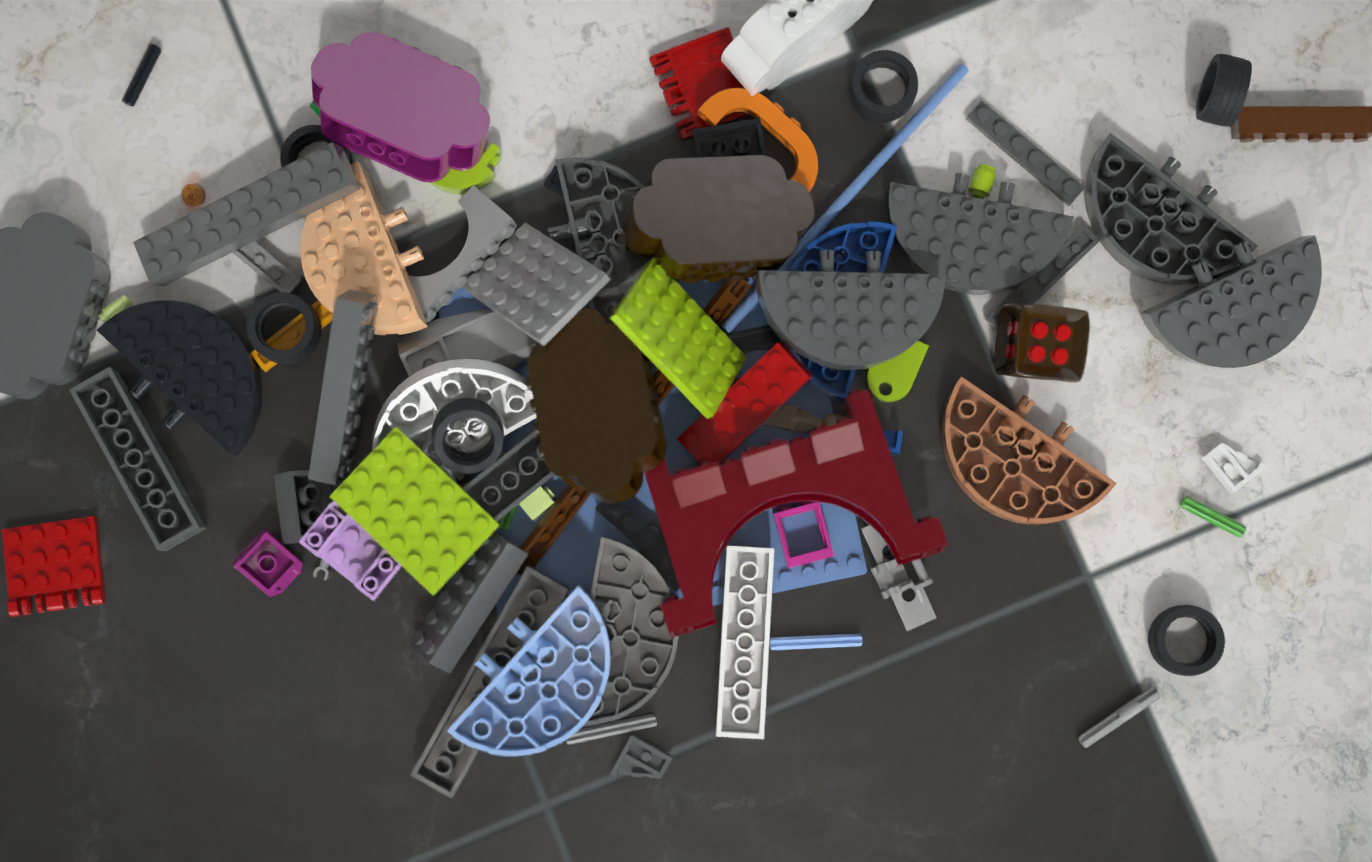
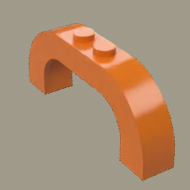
[697,88,818,192]

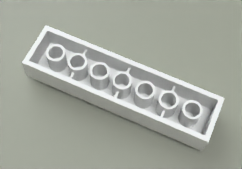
[716,545,774,739]

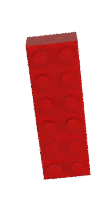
[677,342,814,466]

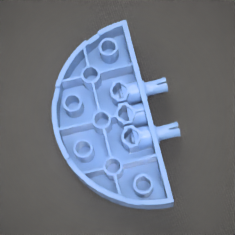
[447,585,610,756]

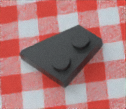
[610,733,673,779]

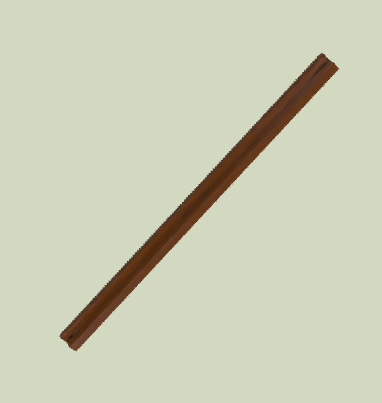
[516,278,751,576]

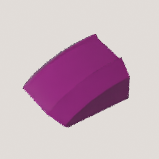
[233,528,303,597]

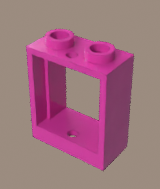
[773,501,834,569]

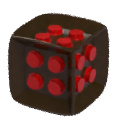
[994,303,1090,383]

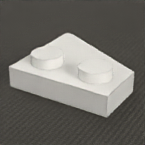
[1201,443,1266,494]

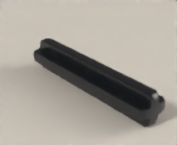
[122,43,161,107]

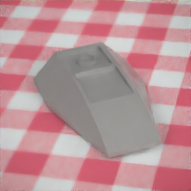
[396,308,539,377]

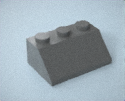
[274,470,333,544]

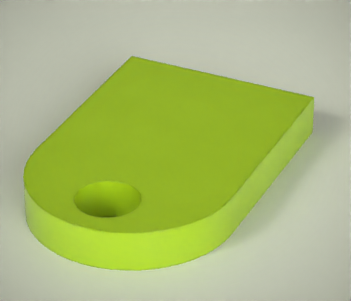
[866,341,929,402]

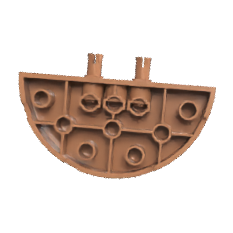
[941,377,1117,524]

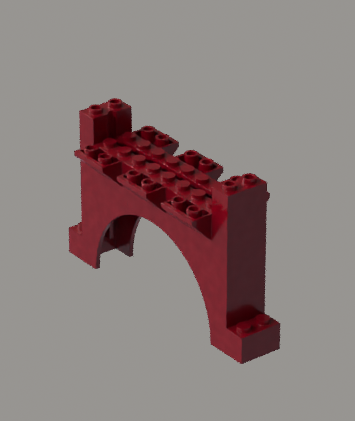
[644,389,948,638]

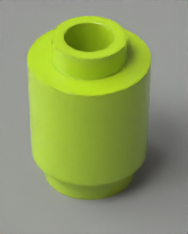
[968,164,996,199]

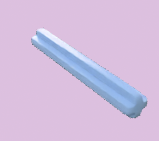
[770,633,862,650]

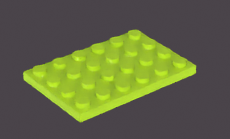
[610,258,747,419]
[330,427,500,595]

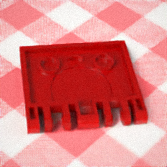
[649,27,749,141]
[2,516,106,617]

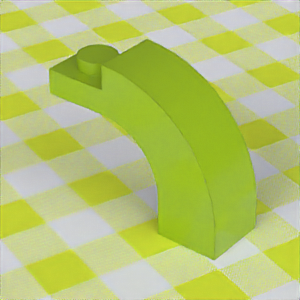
[429,142,502,194]

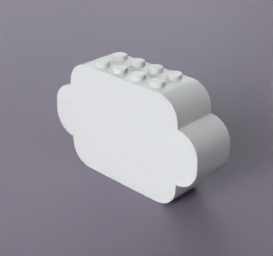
[721,0,873,96]

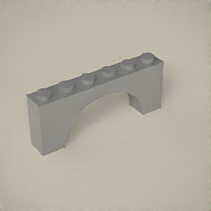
[408,185,517,322]

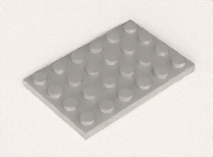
[463,223,610,346]

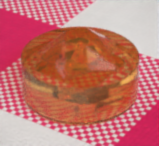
[181,183,206,207]

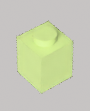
[519,486,555,521]

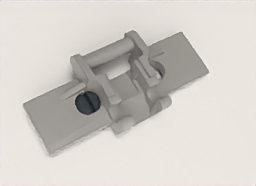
[861,525,937,631]

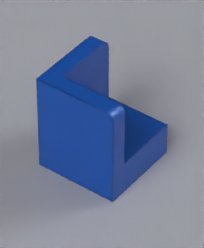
[882,429,903,456]

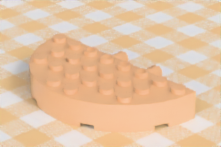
[300,161,428,335]

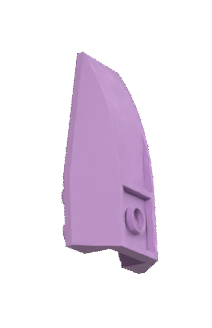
[299,501,402,601]

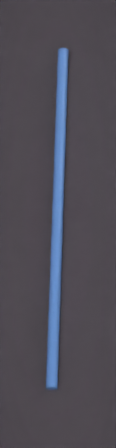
[720,64,969,334]

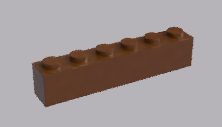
[1231,106,1372,142]

